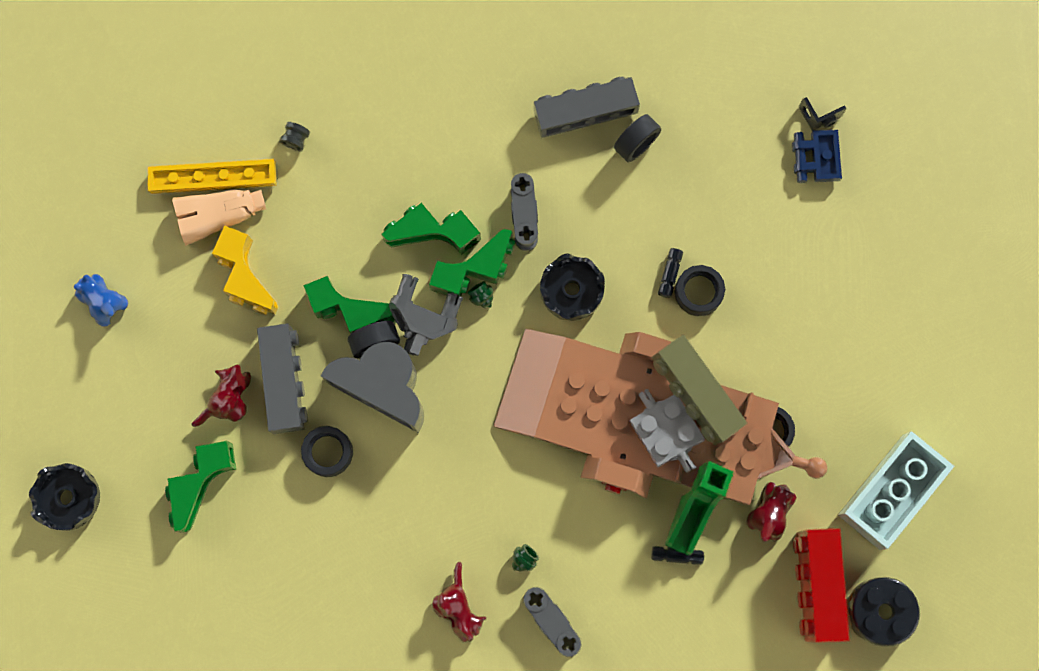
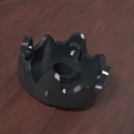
[540,253,605,321]
[29,463,100,531]
[848,577,920,646]

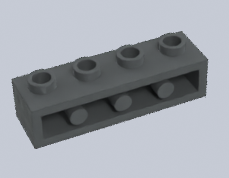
[534,77,640,138]
[257,323,308,434]

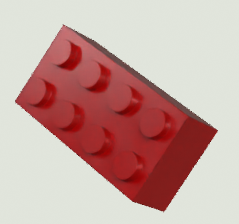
[793,528,850,643]

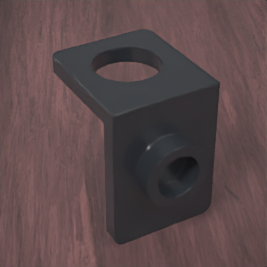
[799,97,847,131]

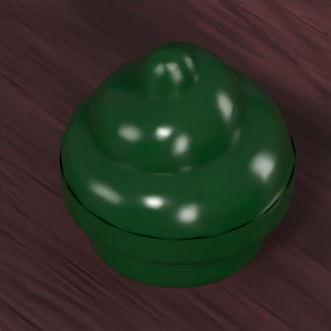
[468,281,493,308]
[512,544,539,571]

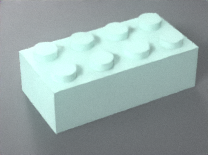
[838,431,954,550]

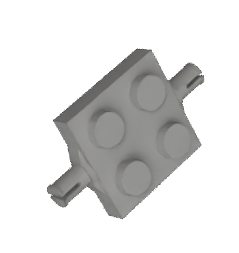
[630,389,705,473]

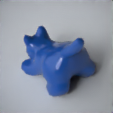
[74,274,128,327]

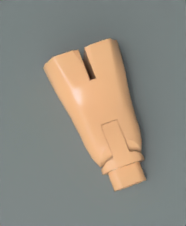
[172,190,266,246]

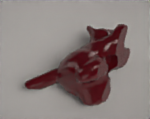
[191,364,251,427]
[746,482,797,542]
[432,562,486,643]

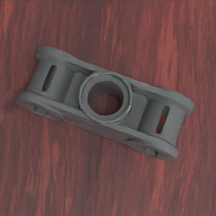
[511,173,538,251]
[524,587,581,657]

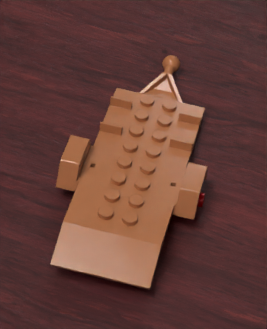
[494,329,827,506]

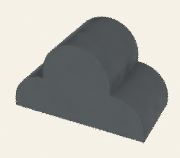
[320,342,424,433]

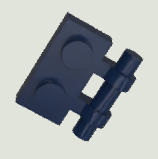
[792,130,842,183]

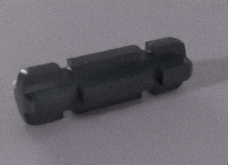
[658,248,683,298]
[651,546,704,565]

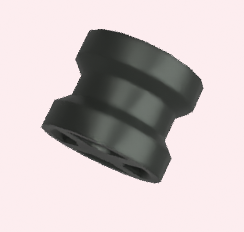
[279,122,310,151]

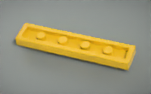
[148,159,276,194]

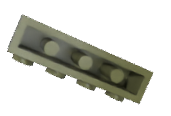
[651,334,747,445]

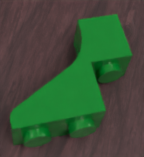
[381,202,481,255]
[429,229,516,297]
[303,276,396,333]
[165,441,236,533]
[665,461,734,556]

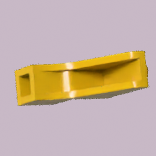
[212,226,278,315]

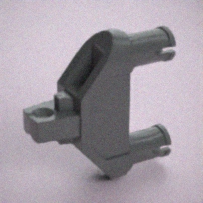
[389,274,463,356]

